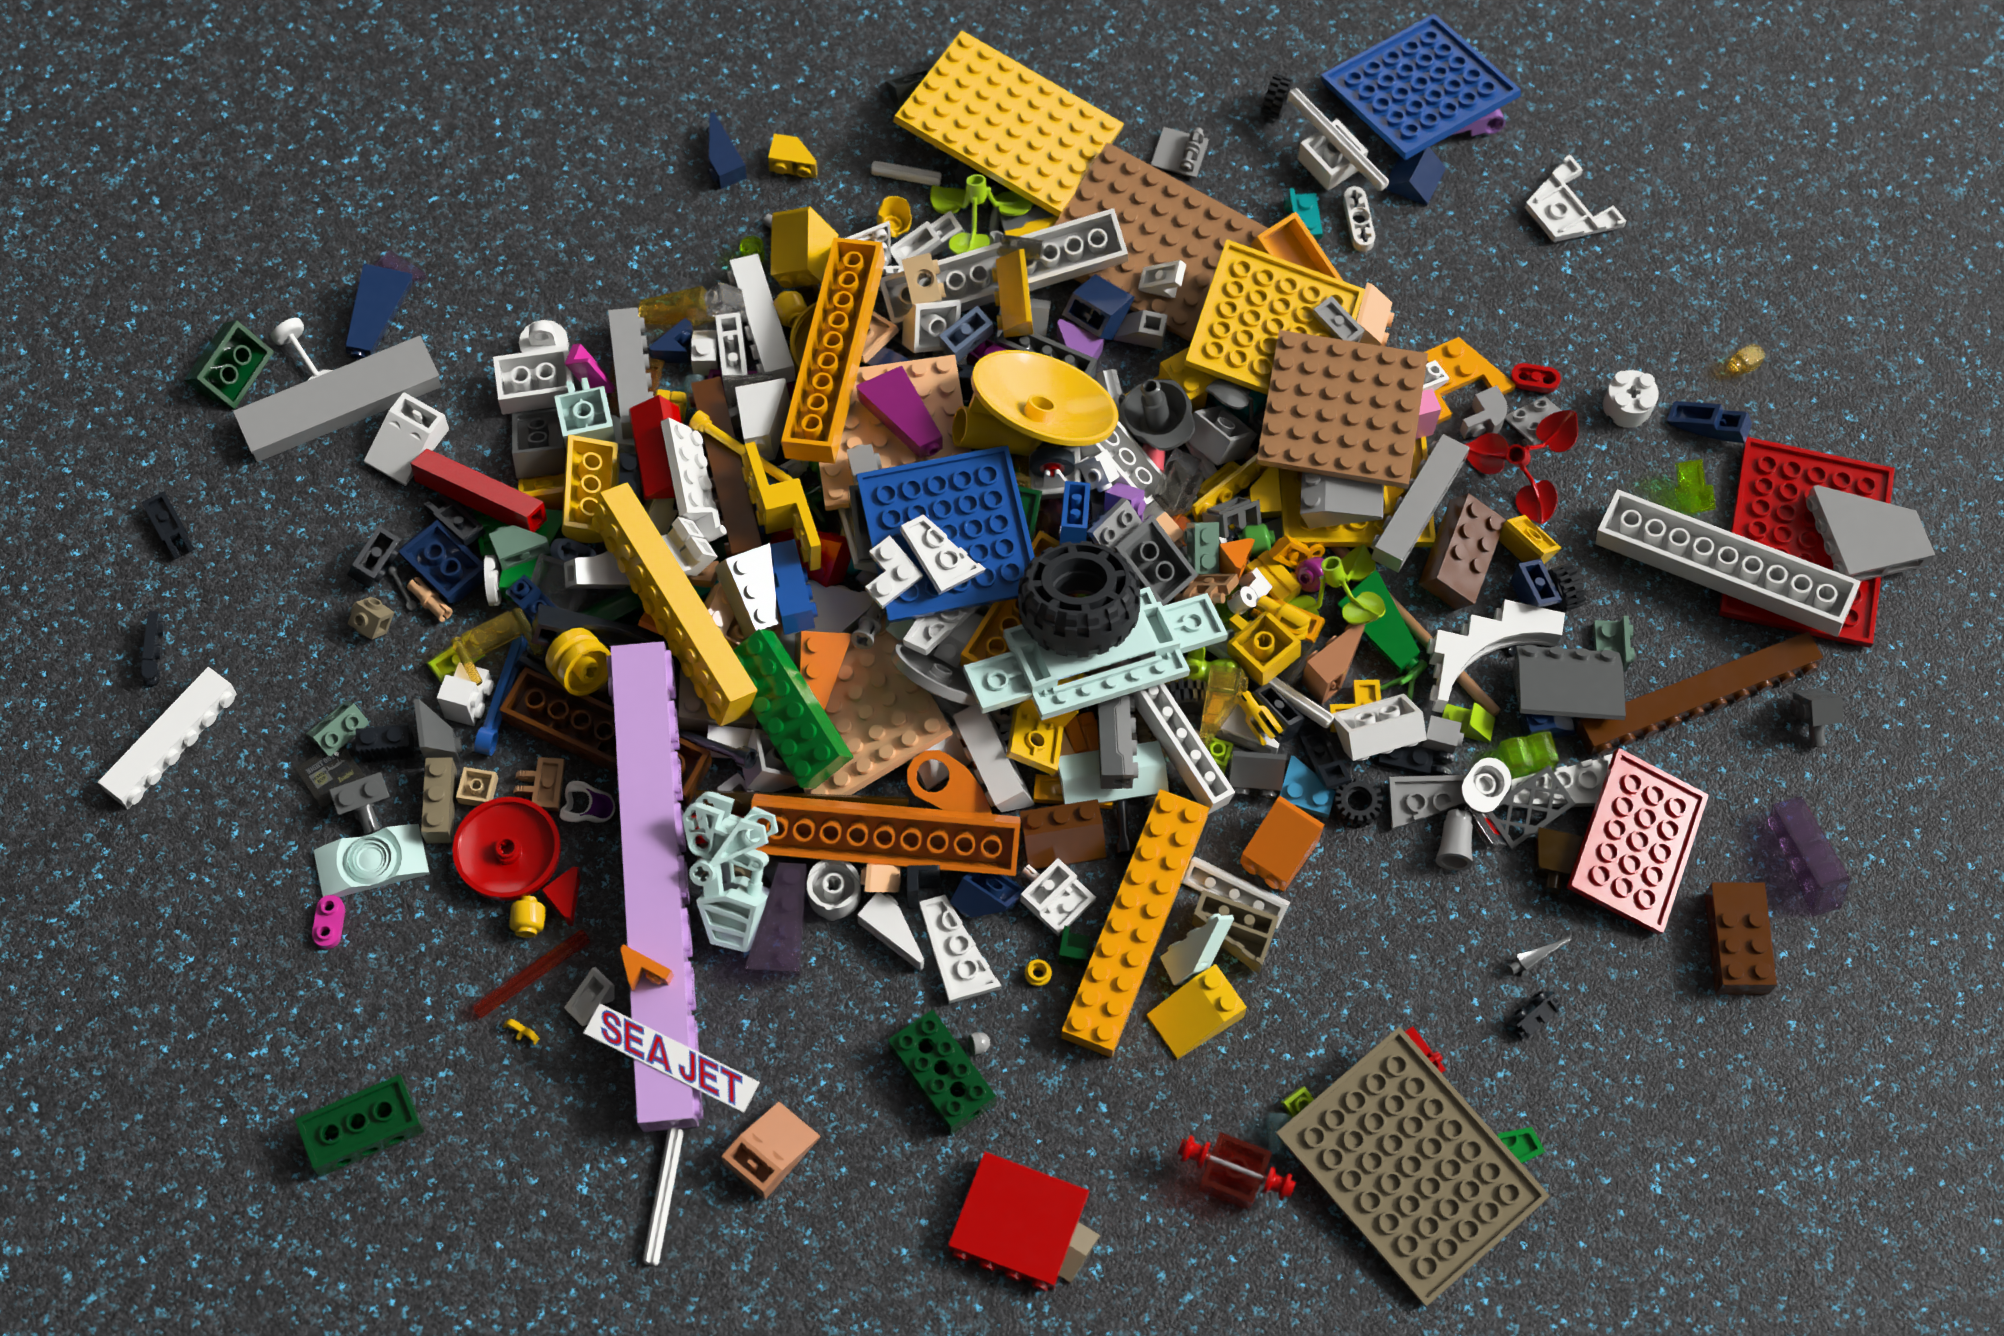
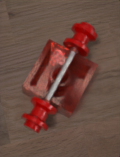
[1177,1132,1296,1211]

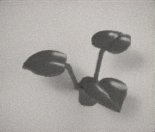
[1205,378,1265,442]

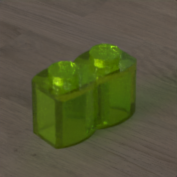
[1498,732,1559,779]

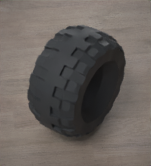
[1018,541,1141,658]

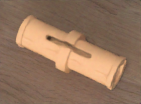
[407,577,453,622]

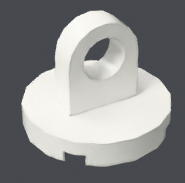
[519,320,569,353]

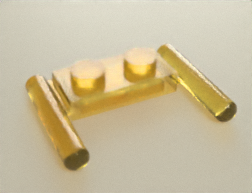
[450,607,544,686]

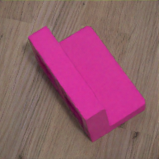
[565,344,616,393]

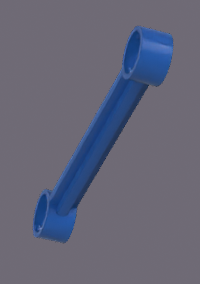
[474,612,533,756]

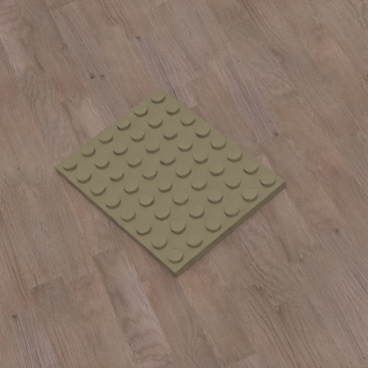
[1276,1026,1550,1307]

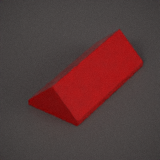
[629,395,682,500]

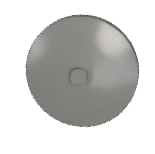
[891,642,978,705]

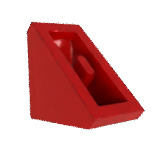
[542,867,581,926]

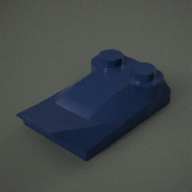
[398,520,484,604]

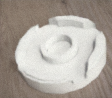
[484,555,502,606]

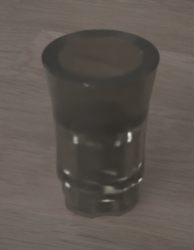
[722,372,774,410]

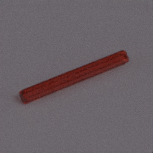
[472,930,590,1018]

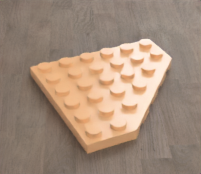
[803,614,953,795]

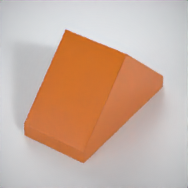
[1219,538,1255,588]

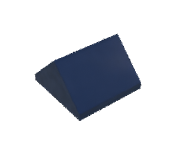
[1384,147,1446,206]

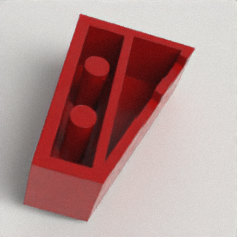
[770,528,851,588]

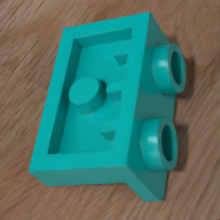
[1284,188,1323,239]

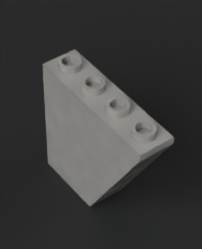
[1806,485,1935,581]

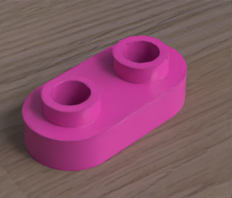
[312,895,345,949]

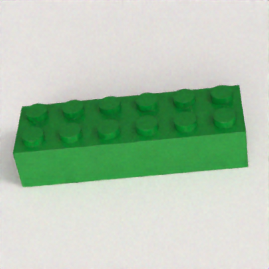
[733,629,854,789]

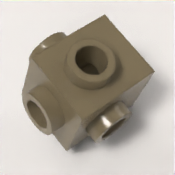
[348,597,395,639]

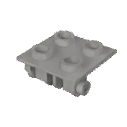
[1151,127,1209,178]
[1505,397,1562,447]

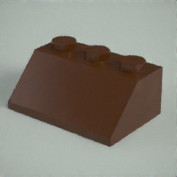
[1019,799,1107,871]

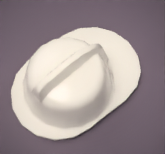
[1462,758,1511,813]

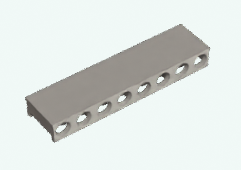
[233,336,441,462]

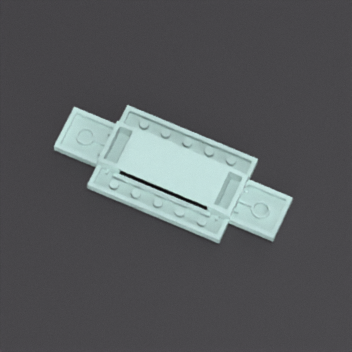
[963,587,1228,720]

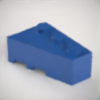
[770,539,818,635]

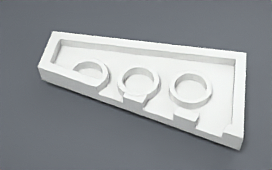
[903,606,980,655]

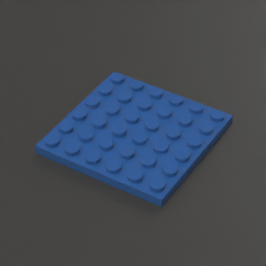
[1321,14,1521,160]
[856,445,1035,624]

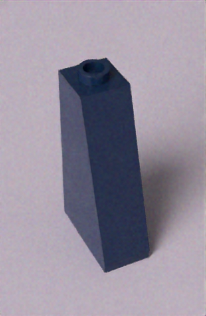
[346,263,413,359]

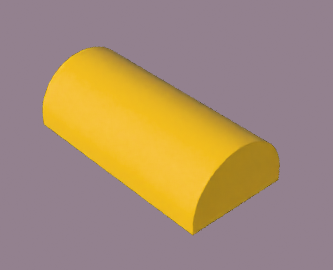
[562,435,618,543]

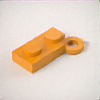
[1268,535,1325,570]

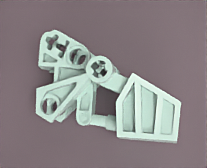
[683,791,778,952]

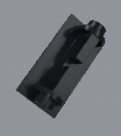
[1505,990,1561,1040]

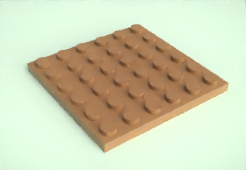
[1256,330,1428,489]

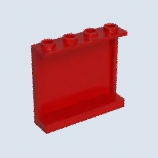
[948,1151,1089,1292]

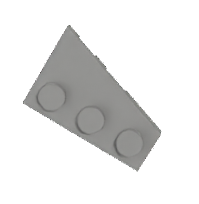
[1388,775,1467,830]

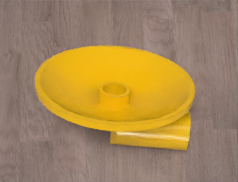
[952,350,1118,456]

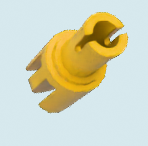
[1256,595,1311,640]
[1236,691,1283,746]

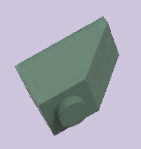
[489,525,551,570]

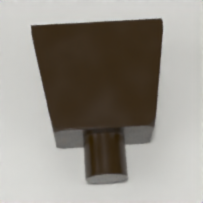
[1533,827,1584,894]

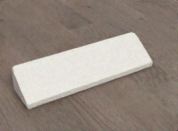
[1182,857,1290,929]

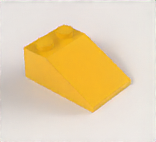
[1147,964,1247,1060]

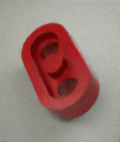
[1510,363,1561,393]

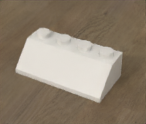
[953,705,1035,812]

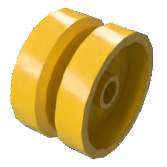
[545,628,611,696]

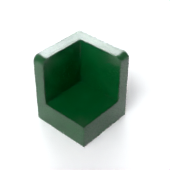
[1058,925,1090,968]

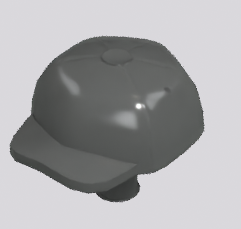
[1119,379,1195,451]

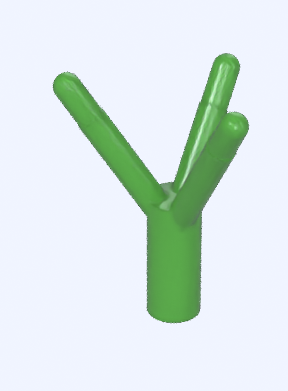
[1380,659,1427,701]

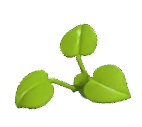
[931,174,1034,255]
[1288,544,1385,625]

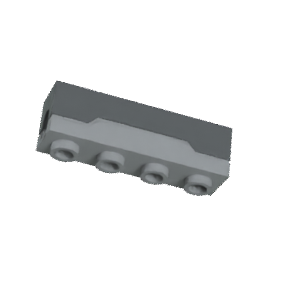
[1096,694,1138,789]

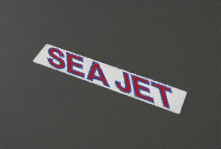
[584,1004,760,1112]

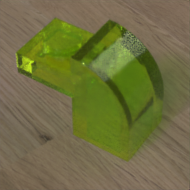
[1675,459,1716,514]

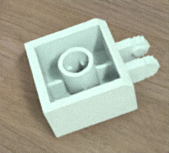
[554,377,616,448]

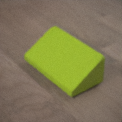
[426,634,485,684]

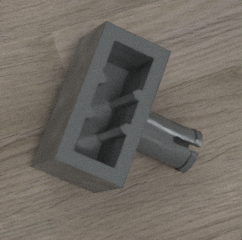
[1790,688,1844,747]
[329,772,390,834]

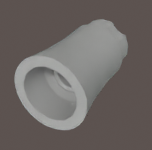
[1436,809,1473,871]

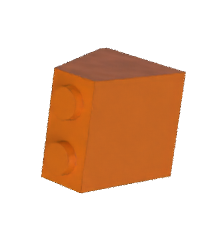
[1240,796,1324,892]

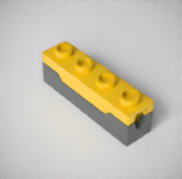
[999,207,1058,241]

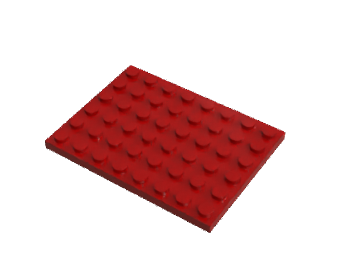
[1718,437,1895,648]

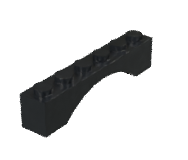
[531,604,682,676]

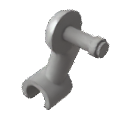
[989,207,1004,245]

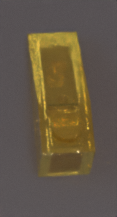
[638,286,717,326]
[1199,665,1248,747]

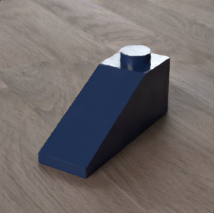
[708,112,747,189]

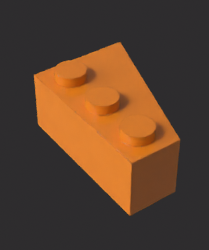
[794,631,852,711]

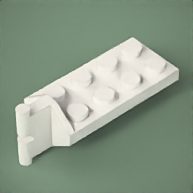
[661,417,727,543]

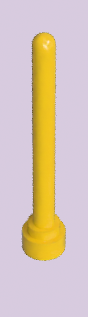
[689,410,793,482]

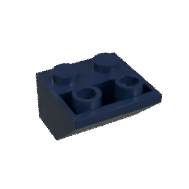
[1062,274,1135,340]

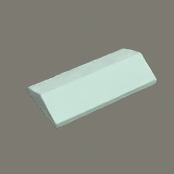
[1058,741,1169,804]

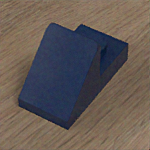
[649,318,693,363]

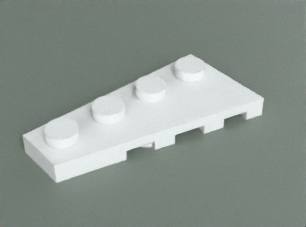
[1510,754,1612,808]
[919,895,1001,1004]

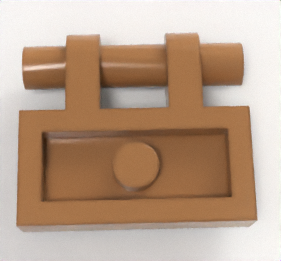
[1175,574,1239,606]

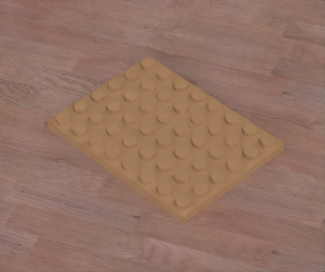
[1054,142,1269,342]

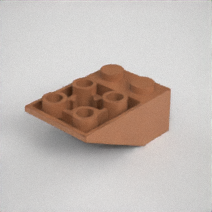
[1301,624,1366,704]
[722,1102,820,1200]

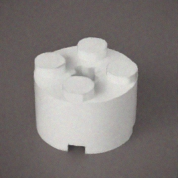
[1603,370,1658,428]
[807,859,861,921]

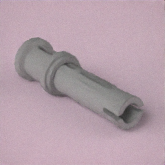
[851,600,886,650]

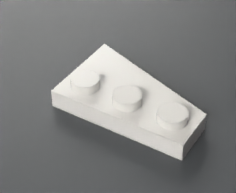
[899,515,985,595]

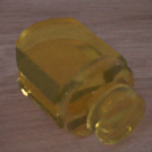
[1728,344,1765,374]

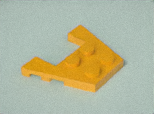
[1423,337,1516,424]

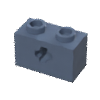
[939,306,993,363]

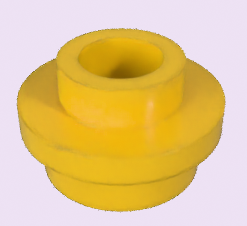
[1025,959,1052,986]

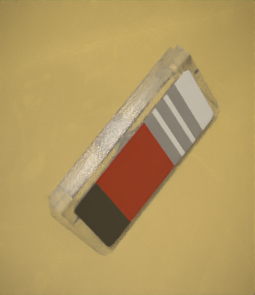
[1464,804,1507,854]

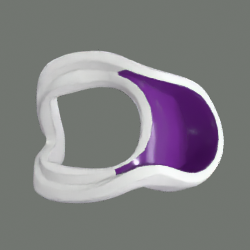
[560,781,615,823]

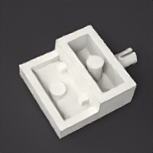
[1020,858,1096,936]

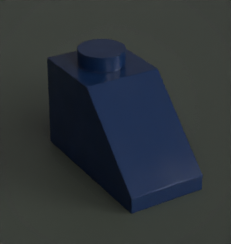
[1510,559,1562,607]
[1518,713,1576,744]

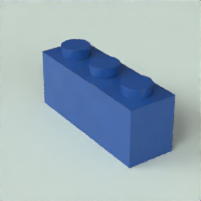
[1059,481,1091,546]

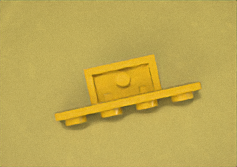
[1192,453,1269,522]

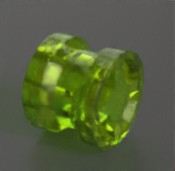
[740,236,765,263]

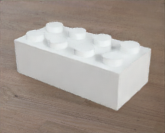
[1066,421,1173,509]

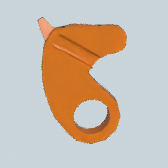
[907,750,992,814]

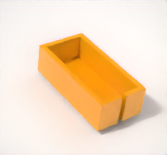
[1250,212,1343,281]

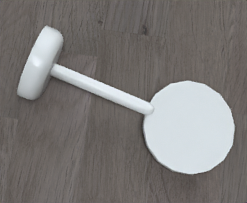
[271,318,333,380]

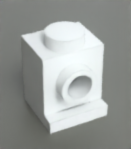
[1075,449,1119,492]

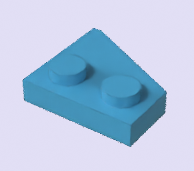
[1280,755,1336,818]

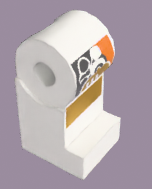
[1227,567,1272,615]

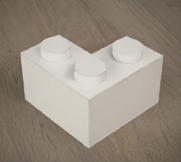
[437,662,494,726]

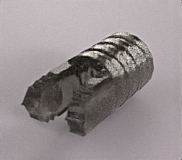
[996,234,1044,262]

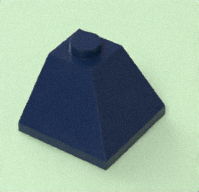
[950,872,1025,918]

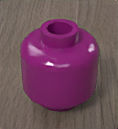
[1295,556,1328,592]

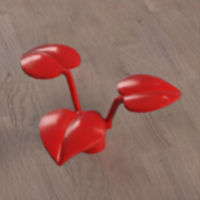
[1465,410,1578,524]

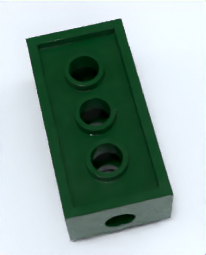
[888,1009,997,1136]
[295,1074,425,1177]

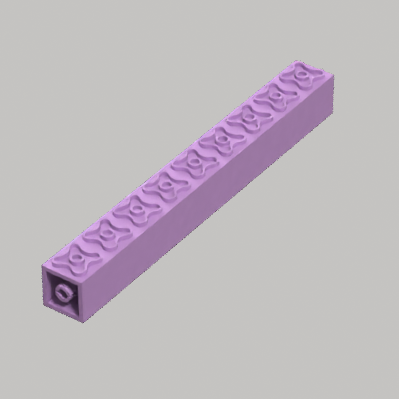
[607,642,703,1132]

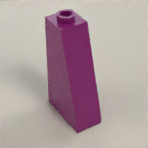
[856,365,943,459]

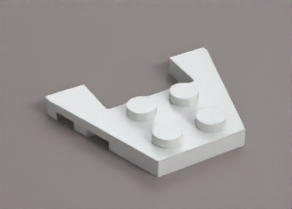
[1525,155,1626,242]

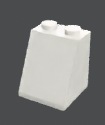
[735,378,791,461]

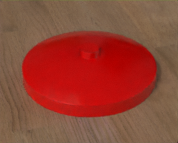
[453,797,561,901]

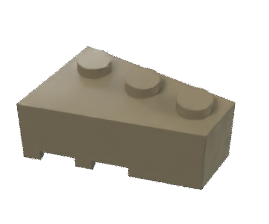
[1192,890,1279,975]

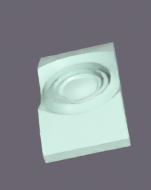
[314,824,430,897]

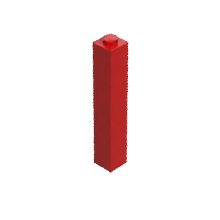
[410,448,547,532]

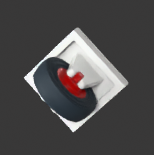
[1029,447,1081,500]

